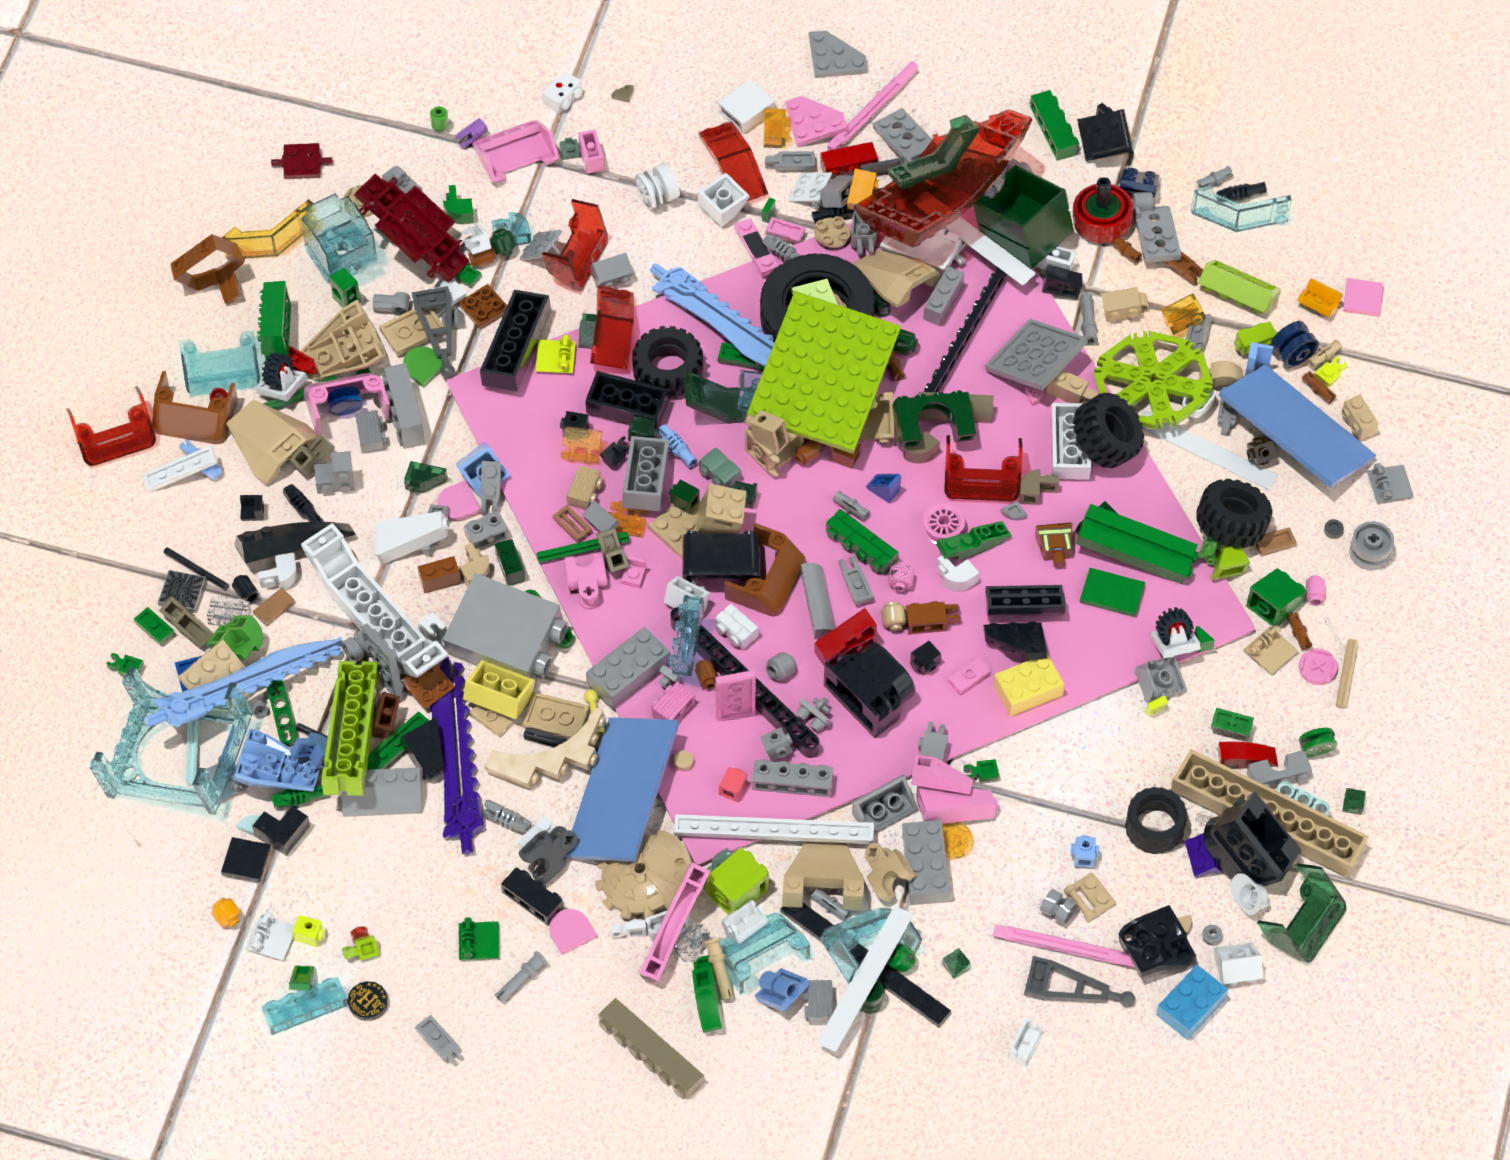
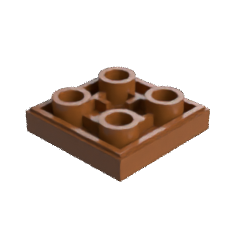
[458,284,507,330]

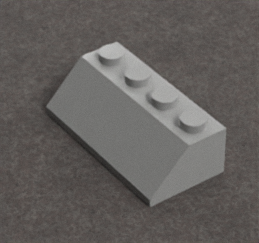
[341,767,422,817]

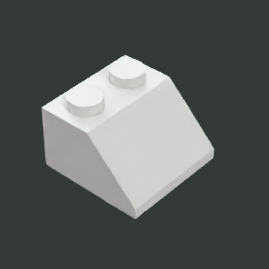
[698,173,749,227]
[1213,942,1263,985]

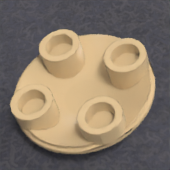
[814,216,851,248]

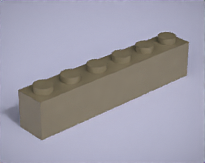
[599,997,704,1100]

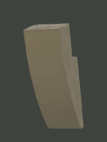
[159,596,213,649]

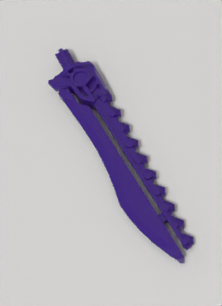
[432,657,484,856]

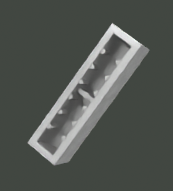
[801,563,836,639]

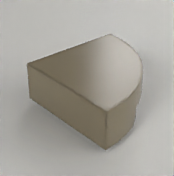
[612,85,634,103]

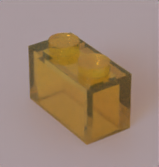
[763,108,790,149]
[1160,293,1206,335]

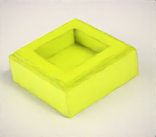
[1145,696,1168,716]

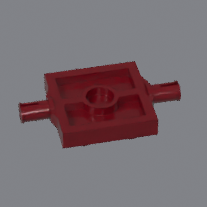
[271,143,333,179]

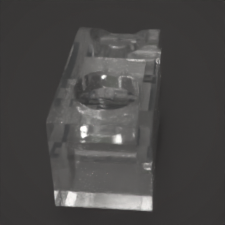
[673,924,710,962]

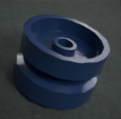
[1270,321,1319,368]

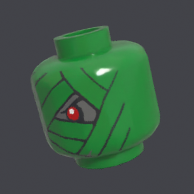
[887,943,916,973]

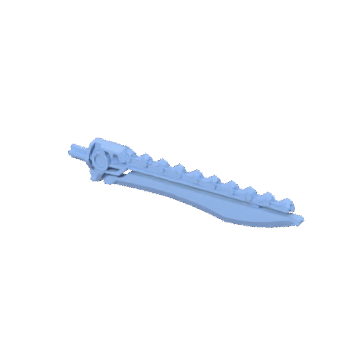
[650,263,774,366]
[144,637,342,728]

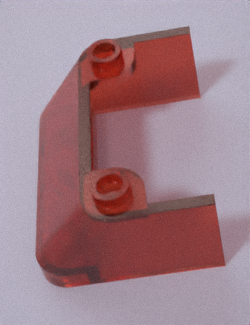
[542,199,608,291]
[66,386,156,466]
[944,435,1023,501]

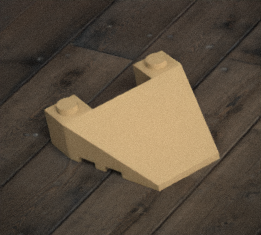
[782,841,864,911]

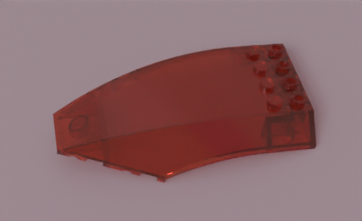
[854,109,1032,248]

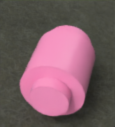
[1306,575,1325,605]

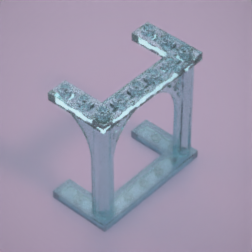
[90,667,253,815]

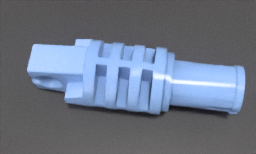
[659,424,698,468]
[180,440,222,480]

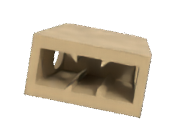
[745,411,789,455]

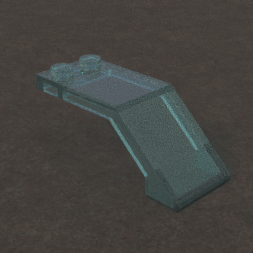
[1191,186,1292,233]

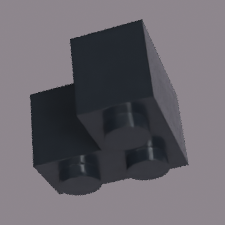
[252,806,310,856]

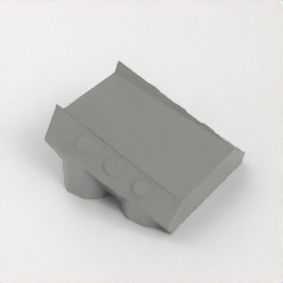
[1134,656,1187,703]

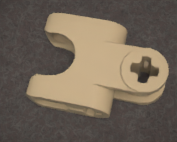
[865,843,915,902]

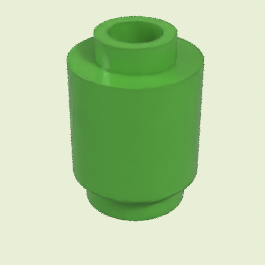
[430,106,449,132]

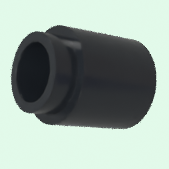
[232,575,258,604]

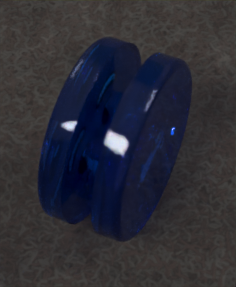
[327,386,363,416]

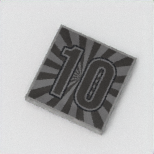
[158,570,206,613]

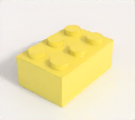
[993,654,1065,717]
[463,660,535,719]

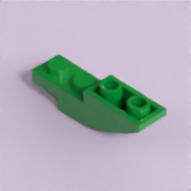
[936,521,1012,560]
[692,955,723,1033]

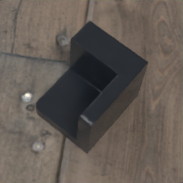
[240,495,264,521]

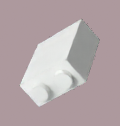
[719,80,775,135]

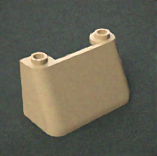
[859,392,894,443]

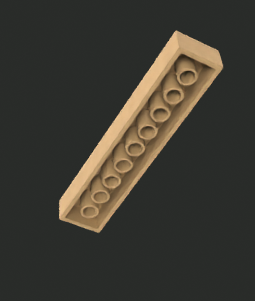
[1171,749,1369,878]

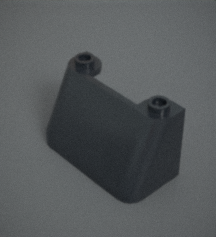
[682,531,760,582]

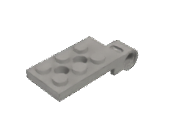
[873,108,938,180]

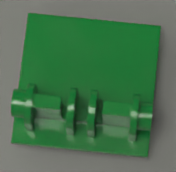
[458,917,499,960]

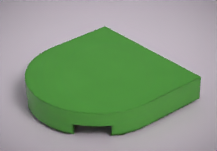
[403,346,443,387]

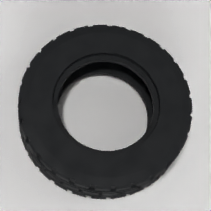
[760,253,875,343]

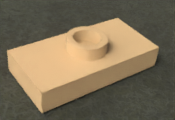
[470,705,512,737]

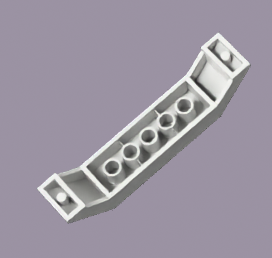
[301,523,448,677]

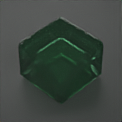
[1342,788,1366,815]
[942,948,971,979]

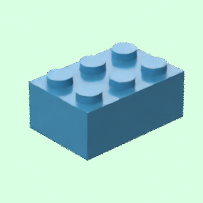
[1156,964,1228,1040]

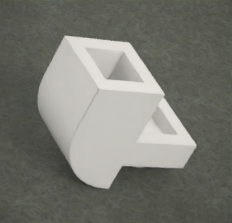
[258,553,297,590]
[936,555,980,592]

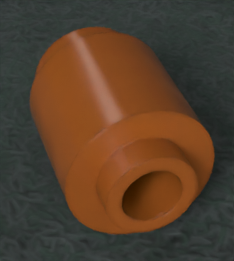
[468,248,496,268]
[794,440,823,465]
[695,660,718,689]

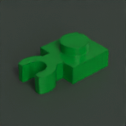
[106,653,144,680]
[963,759,999,782]

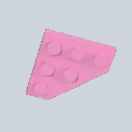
[785,96,849,147]

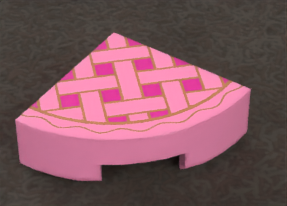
[1025,386,1044,405]

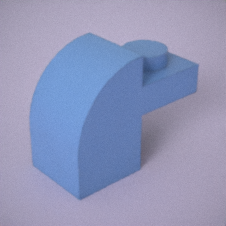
[290,733,327,769]

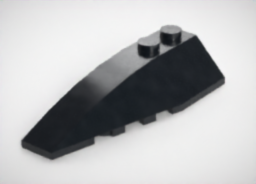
[234,521,355,564]

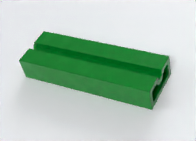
[1075,504,1199,584]

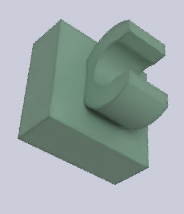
[559,137,580,160]

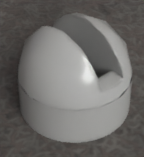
[251,700,268,718]

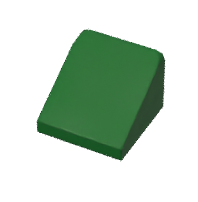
[1194,626,1215,652]

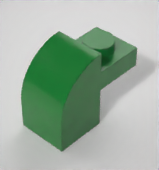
[443,185,474,224]

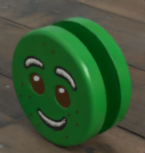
[1298,727,1338,757]

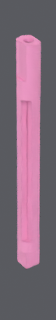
[827,61,918,151]
[993,924,1135,967]

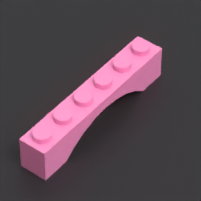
[638,862,710,981]

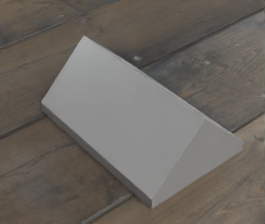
[852,775,918,833]

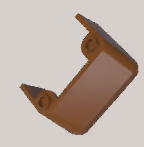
[152,371,238,444]
[725,523,805,617]

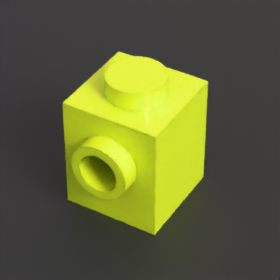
[292,915,325,947]

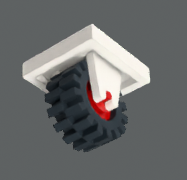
[255,352,308,401]
[1151,607,1201,658]

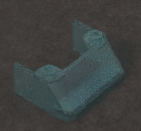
[821,907,923,983]

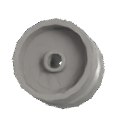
[1349,521,1395,571]

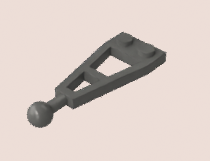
[412,286,455,379]
[1024,956,1136,1007]

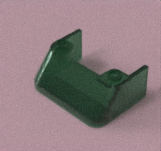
[1257,863,1346,963]

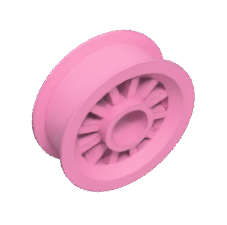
[923,502,965,545]

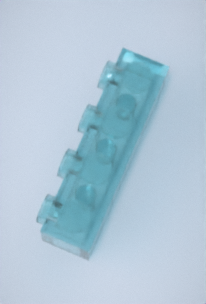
[669,595,704,677]
[261,977,348,1035]

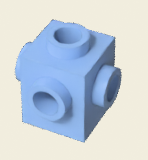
[1070,835,1099,868]

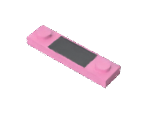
[734,218,778,277]

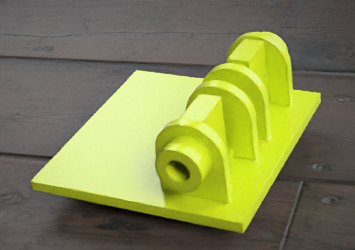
[536,335,576,374]

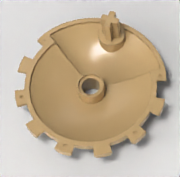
[595,830,692,920]

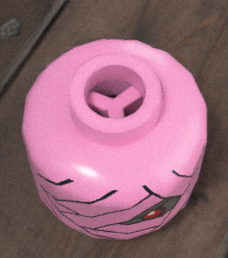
[888,562,914,592]

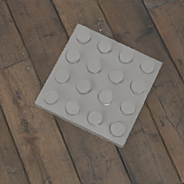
[985,319,1088,391]

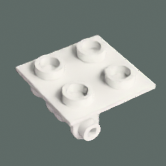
[788,173,832,209]
[245,911,295,961]

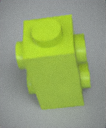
[1234,321,1277,357]

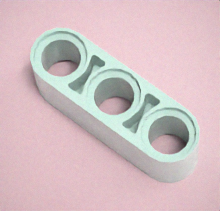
[1277,782,1330,816]

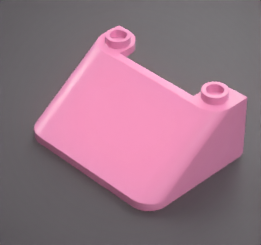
[472,120,560,183]

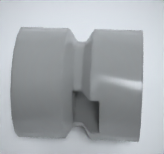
[341,630,371,663]
[1040,888,1077,925]

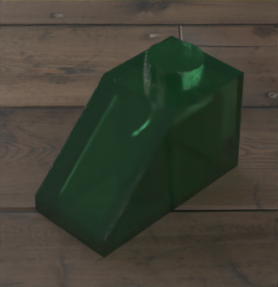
[404,461,448,493]

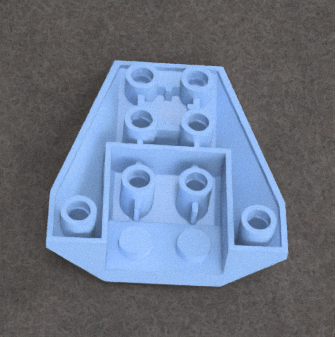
[232,728,320,791]

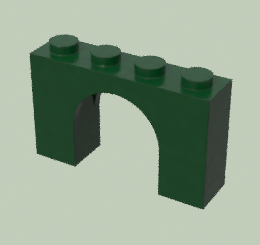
[892,390,976,448]

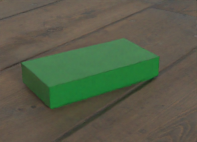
[289,965,315,991]

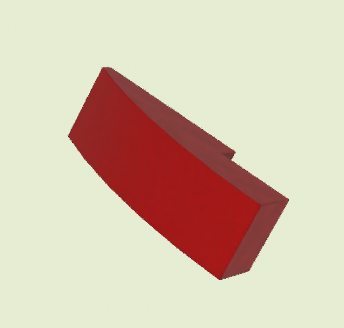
[1217,741,1278,769]

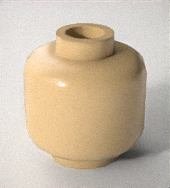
[881,602,907,631]

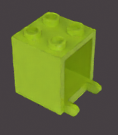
[702,847,769,915]

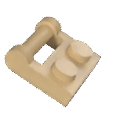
[1063,872,1116,922]

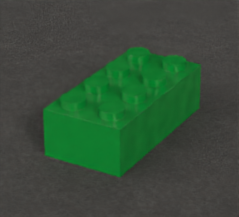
[257,281,291,361]

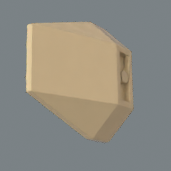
[854,250,942,308]
[226,399,319,485]

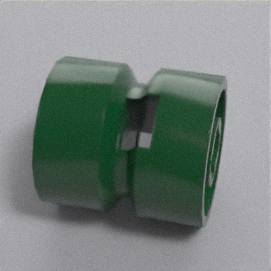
[860,980,883,1014]

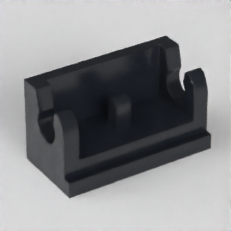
[1042,265,1083,300]

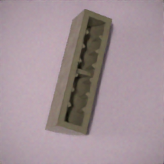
[918,392,994,423]

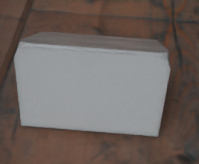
[442,308,466,330]

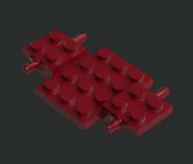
[354,173,470,283]

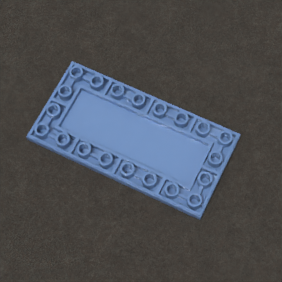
[1218,364,1377,488]
[565,717,680,862]

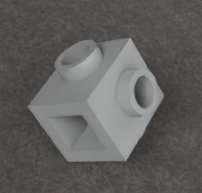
[760,727,793,762]

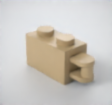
[1045,370,1097,403]

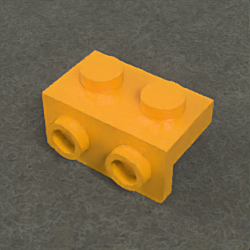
[1297,278,1343,317]

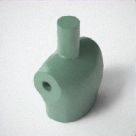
[707,848,732,872]

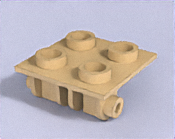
[1244,625,1298,675]

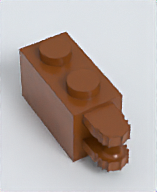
[906,601,961,635]

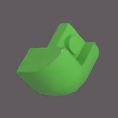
[207,615,263,660]

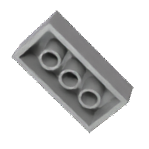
[382,363,425,449]
[622,436,669,511]
[586,626,671,708]
[902,820,950,905]

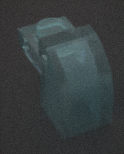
[491,212,531,246]

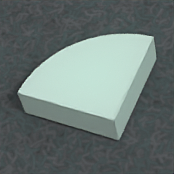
[236,815,260,835]

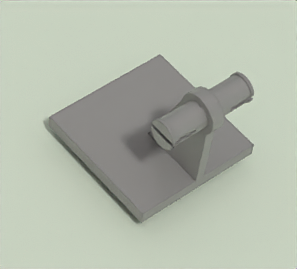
[519,230,575,273]

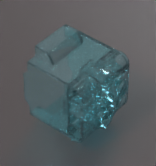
[301,193,378,284]

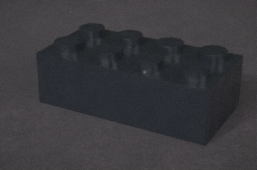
[585,371,669,431]

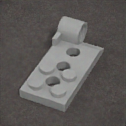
[1132,192,1181,263]

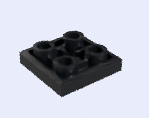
[221,837,271,882]

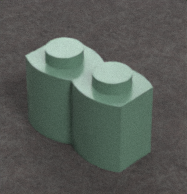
[699,448,741,487]

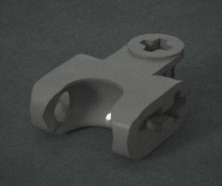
[519,826,577,884]

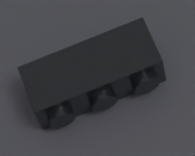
[501,867,563,926]

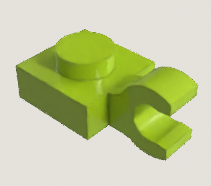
[342,934,380,961]

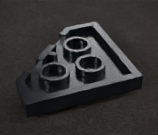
[983,621,1047,660]

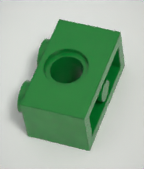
[329,268,361,308]

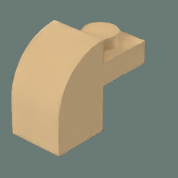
[1199,361,1243,388]
[459,543,490,588]

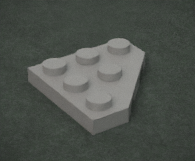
[808,30,868,78]
[361,623,404,698]

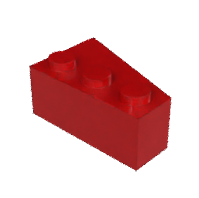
[814,608,877,666]

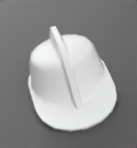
[1230,873,1270,916]

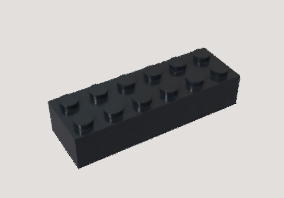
[480,289,551,392]

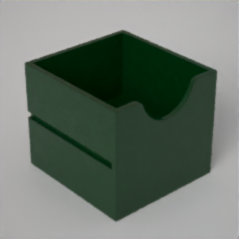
[973,165,1074,270]

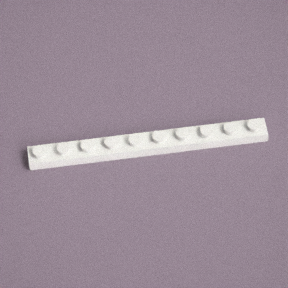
[674,814,874,844]

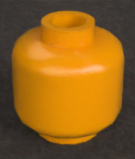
[211,897,241,928]

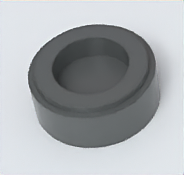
[1324,519,1344,539]

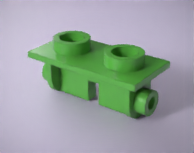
[1198,535,1222,565]

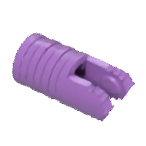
[455,118,488,149]

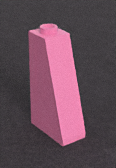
[916,786,998,824]

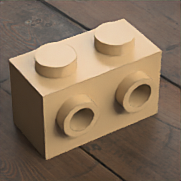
[1341,394,1379,441]

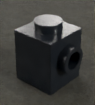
[560,411,589,440]
[910,640,941,675]

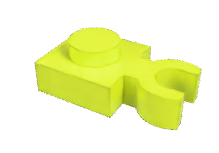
[1314,356,1347,387]

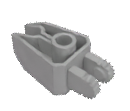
[851,210,877,255]

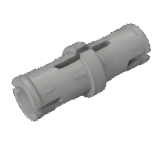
[1197,166,1233,191]
[833,491,870,521]
[811,888,851,921]

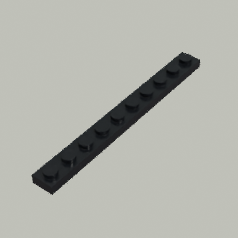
[924,266,1007,393]
[780,903,951,1028]

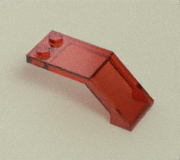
[698,121,768,202]
[590,286,634,370]

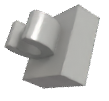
[658,665,683,688]

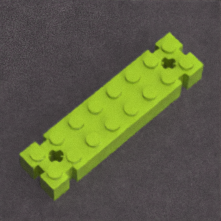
[322,661,379,796]

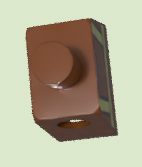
[1035,522,1072,568]

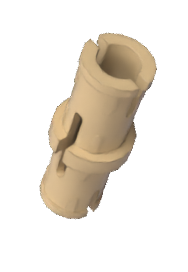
[1307,339,1342,369]

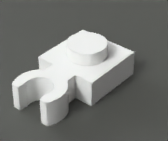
[611,919,646,938]

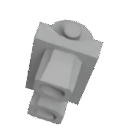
[796,698,833,733]

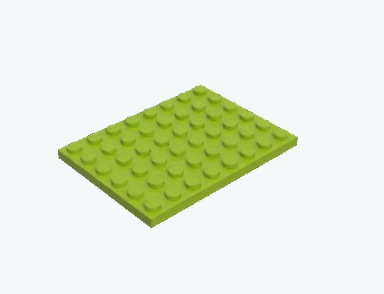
[746,291,901,454]

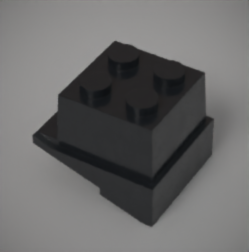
[1077,109,1134,161]

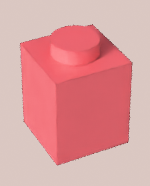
[719,767,747,802]

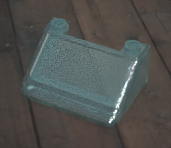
[179,330,260,395]
[720,912,810,994]

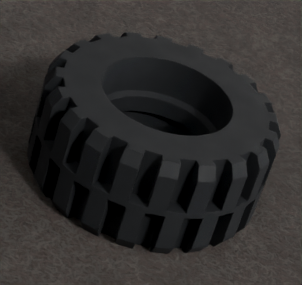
[632,326,703,399]
[1073,392,1144,468]
[1196,479,1273,548]

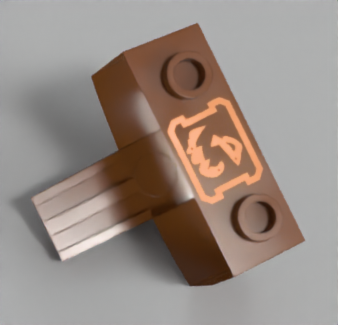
[170,234,245,305]

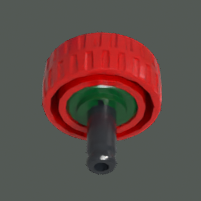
[1072,177,1133,243]

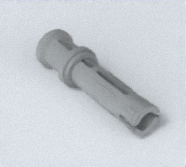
[1081,293,1098,346]
[494,951,548,1004]

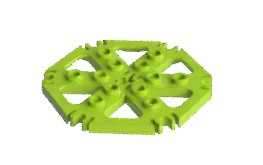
[1093,331,1213,430]

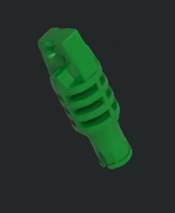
[272,785,328,808]

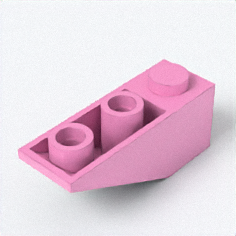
[911,754,973,794]

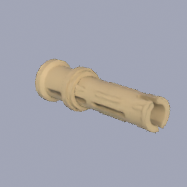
[703,937,735,1000]

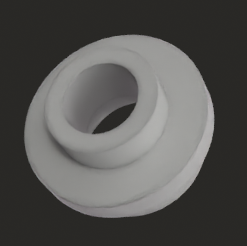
[1202,924,1222,944]

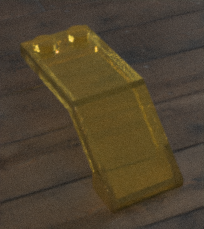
[222,199,317,260]

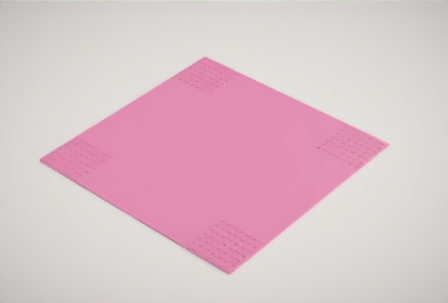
[446,175,1255,866]

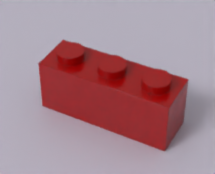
[820,141,878,179]

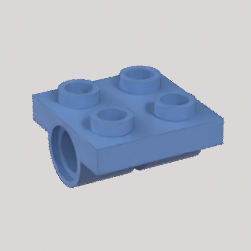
[755,968,810,1012]

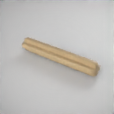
[1336,639,1358,708]

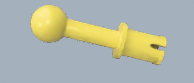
[584,689,605,738]

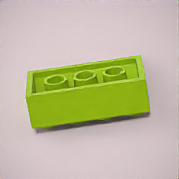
[1198,259,1281,314]

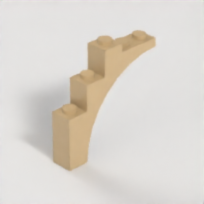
[485,707,606,789]

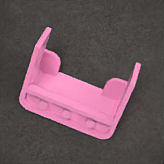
[304,373,390,435]

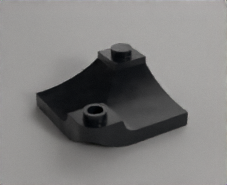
[1118,905,1197,977]

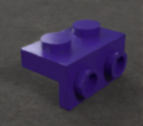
[1184,833,1223,879]

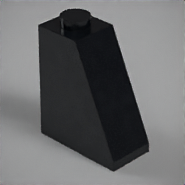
[399,718,443,781]

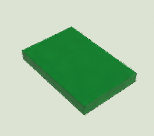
[1079,568,1145,617]

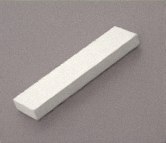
[142,445,218,493]

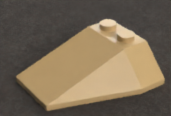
[301,300,385,381]

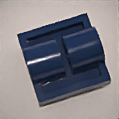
[1120,167,1160,198]

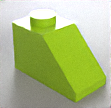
[1211,545,1250,581]

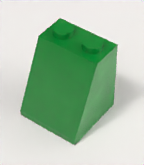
[1246,568,1307,627]

